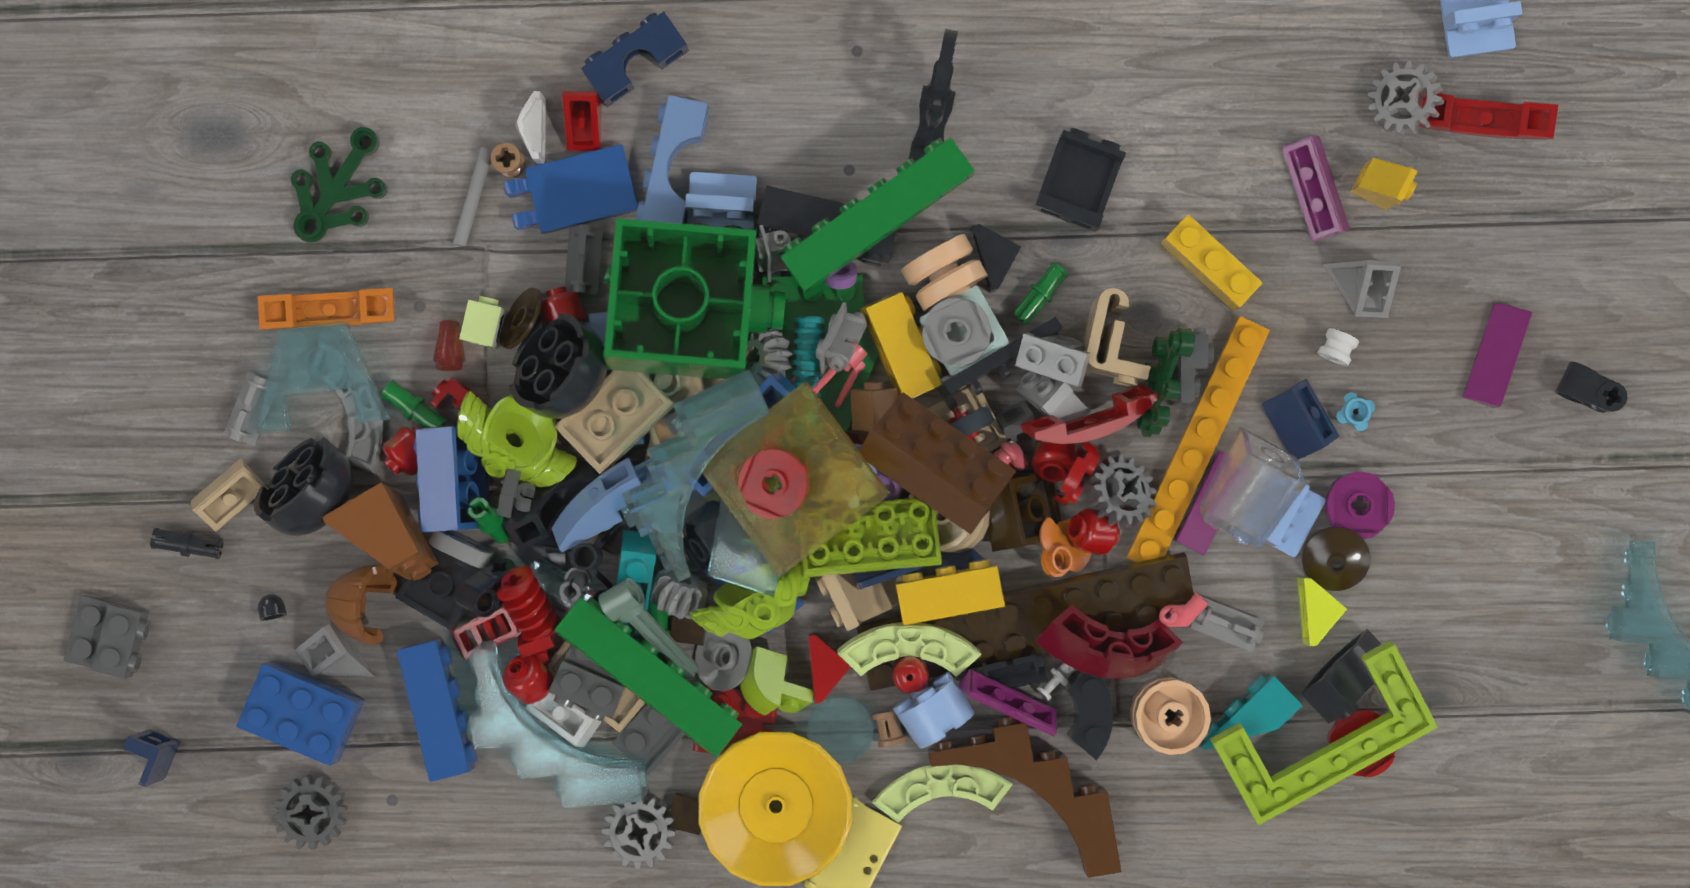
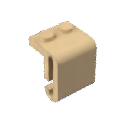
[1083,288,1151,388]
[815,573,903,631]

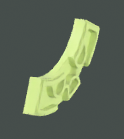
[837,622,981,677]
[872,764,1013,823]

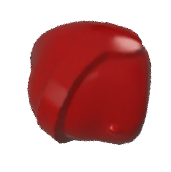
[893,656,929,694]

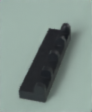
[937,317,1063,411]

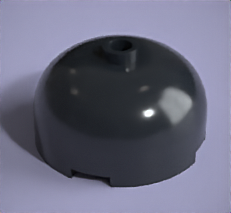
[509,314,607,419]
[254,437,353,536]

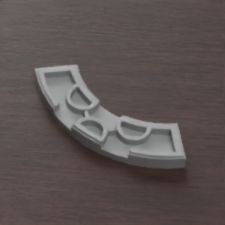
[309,341,385,473]

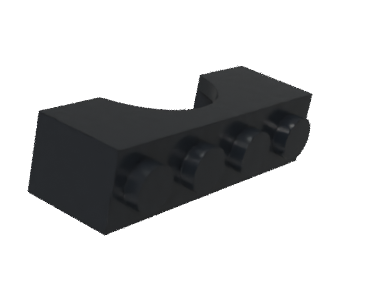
[503,454,627,551]

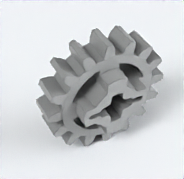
[1368,61,1444,136]
[602,794,676,870]

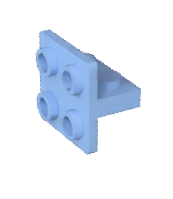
[1440,0,1523,58]
[685,172,757,230]
[1236,469,1326,557]

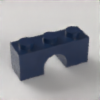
[581,11,689,107]

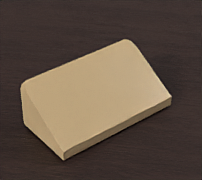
[191,458,267,532]

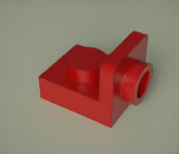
[430,378,488,410]

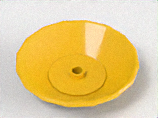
[699,732,852,886]

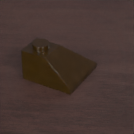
[987,474,1062,552]

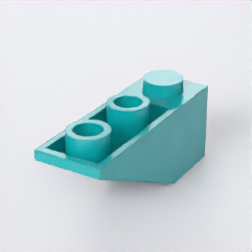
[611,530,657,641]
[1199,674,1303,750]

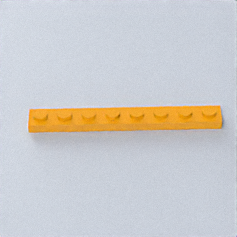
[1125,316,1270,563]

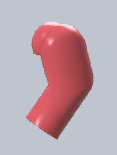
[993,441,1030,471]
[1159,592,1209,627]

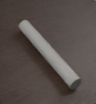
[453,147,492,247]

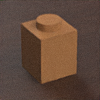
[850,381,898,432]

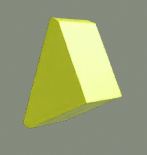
[1297,577,1347,646]

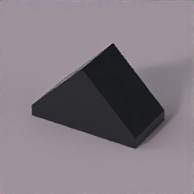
[971,224,1021,293]

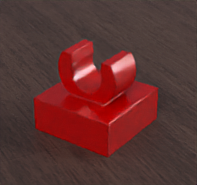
[517,633,554,665]

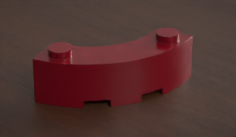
[1036,604,1184,679]

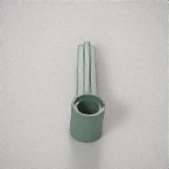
[599,578,699,679]

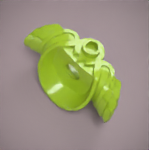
[457,391,577,487]
[689,556,811,639]

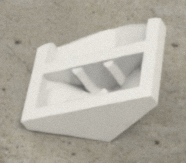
[515,91,546,165]

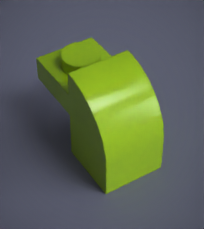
[740,646,814,715]

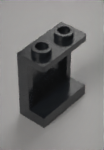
[1033,128,1126,232]

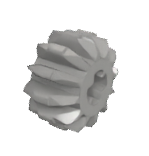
[744,328,793,384]
[650,567,709,619]

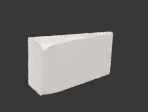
[525,692,602,748]

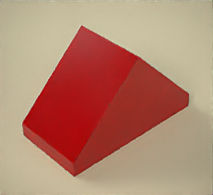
[562,91,602,151]
[808,633,851,703]

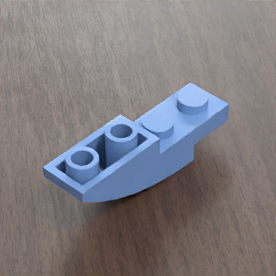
[552,451,678,552]

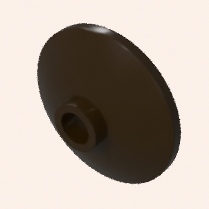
[499,287,542,349]
[1302,526,1371,591]

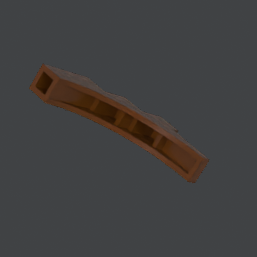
[928,716,1122,878]

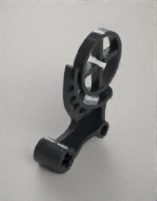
[908,28,958,162]

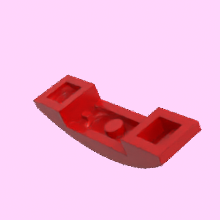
[1418,93,1559,140]
[1020,385,1158,444]

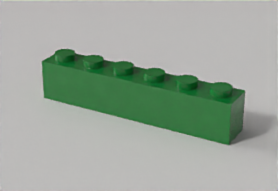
[781,137,975,294]
[554,597,742,757]

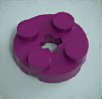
[1325,472,1395,539]

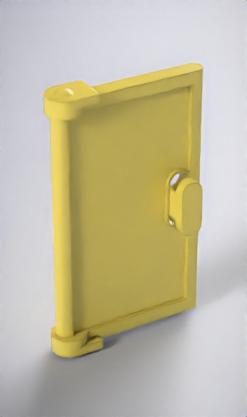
[803,796,902,888]

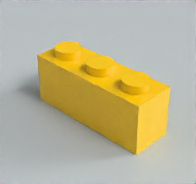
[1160,214,1263,311]
[859,292,942,398]
[896,559,1005,625]

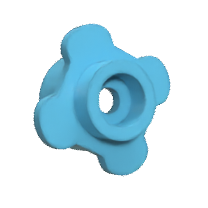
[1336,392,1375,431]

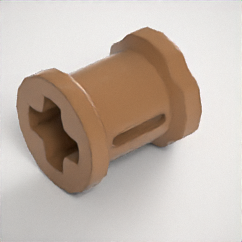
[491,143,525,178]
[871,708,908,748]

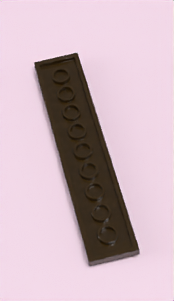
[856,552,1194,691]

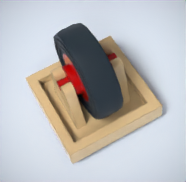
[928,387,1007,452]

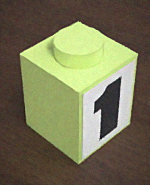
[459,296,506,349]

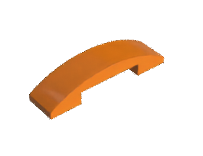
[258,288,396,330]

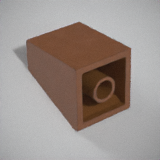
[322,482,438,580]

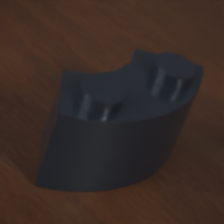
[1301,629,1382,724]
[1064,670,1113,761]

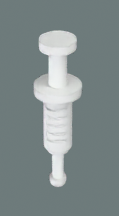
[1036,663,1076,701]

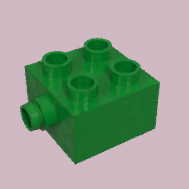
[604,218,786,381]

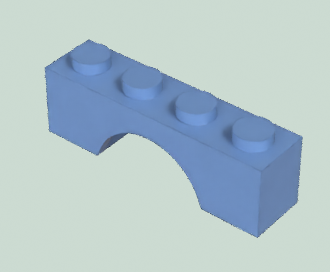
[636,95,710,224]

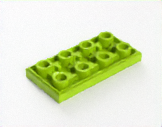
[798,498,942,578]

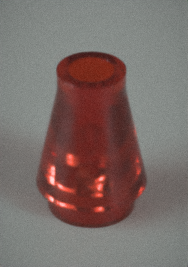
[433,320,466,371]

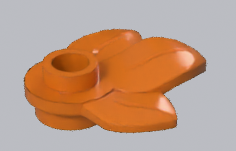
[1039,517,1092,577]

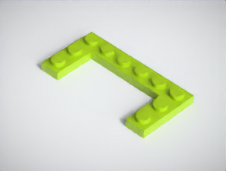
[1210,640,1438,826]

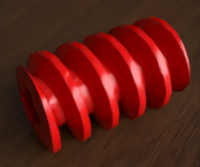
[496,566,562,642]

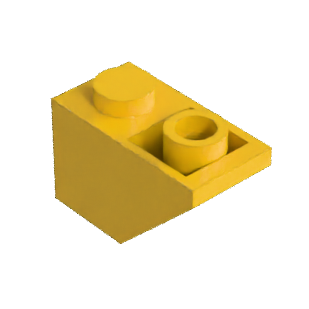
[1350,158,1418,210]

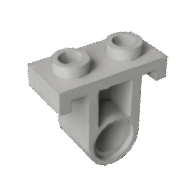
[1015,333,1091,387]
[1015,371,1090,422]

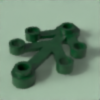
[291,127,387,243]
[1137,328,1195,437]

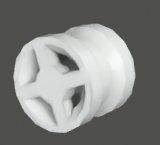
[1317,328,1359,366]

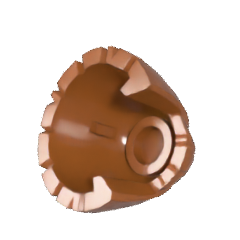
[325,565,399,645]

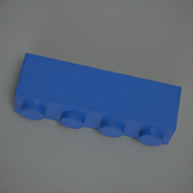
[397,638,478,782]

